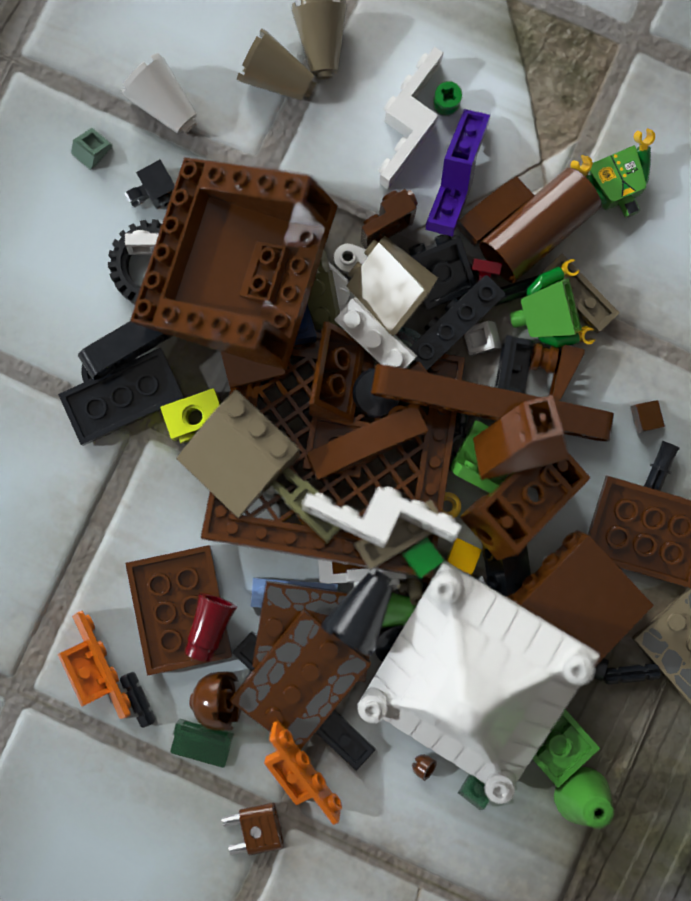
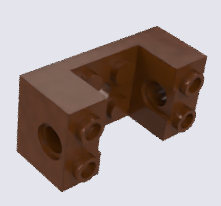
[460,451,591,560]

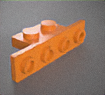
[58,610,131,719]
[264,721,342,825]

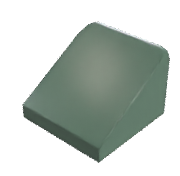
[71,128,112,170]

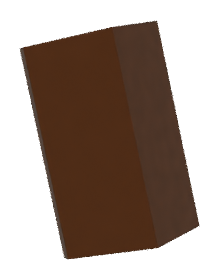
[309,321,365,422]

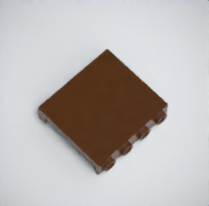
[507,530,654,667]

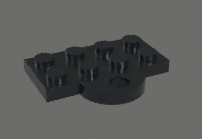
[58,347,185,446]

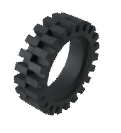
[108,219,162,305]

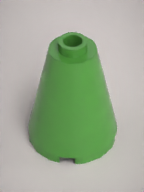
[554,766,613,828]

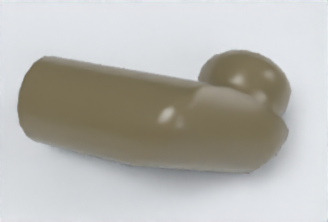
[397,577,424,606]

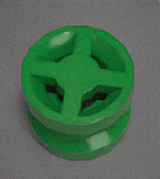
[433,81,462,116]

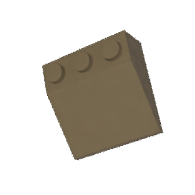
[176,390,300,519]

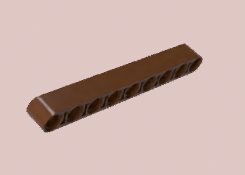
[371,364,614,442]

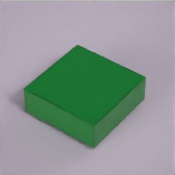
[402,537,444,579]

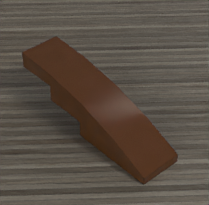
[306,405,428,481]

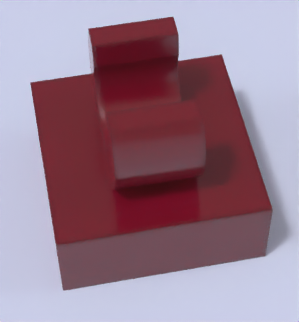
[471,258,502,283]

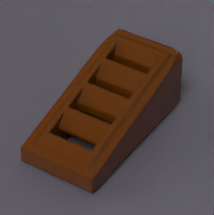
[549,345,585,401]

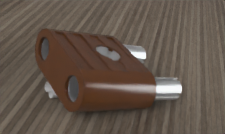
[222,802,284,856]

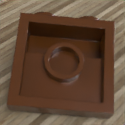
[360,189,418,249]

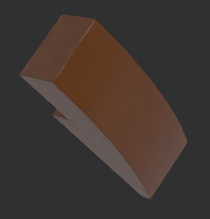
[457,176,534,247]

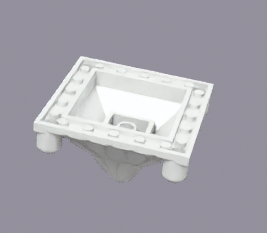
[357,560,599,804]

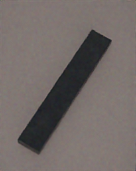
[232,631,376,771]

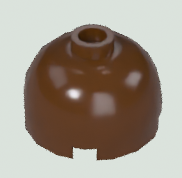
[189,672,241,730]

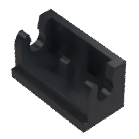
[495,335,534,394]

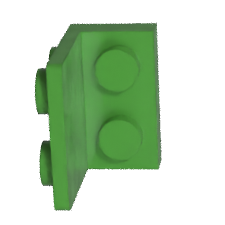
[449,420,508,493]

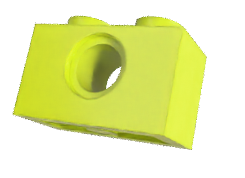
[160,388,221,444]

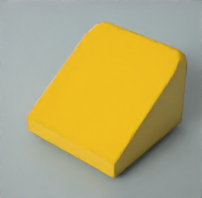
[445,537,482,576]

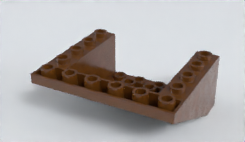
[130,157,338,369]

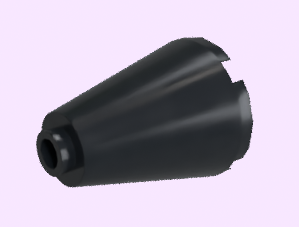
[321,570,394,656]

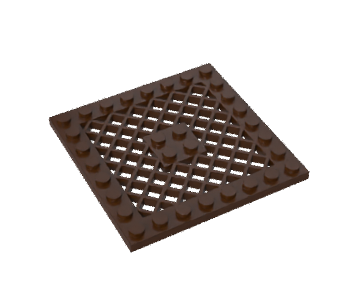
[201,332,465,579]

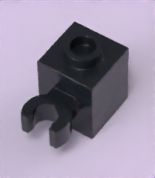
[125,159,175,209]

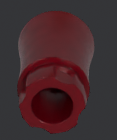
[185,593,237,662]

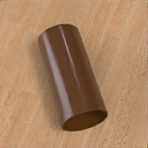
[479,168,602,283]

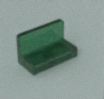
[170,719,234,768]

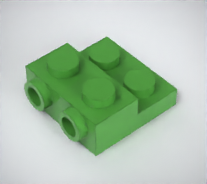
[532,709,600,788]

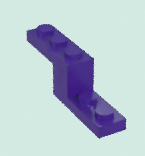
[425,109,491,236]

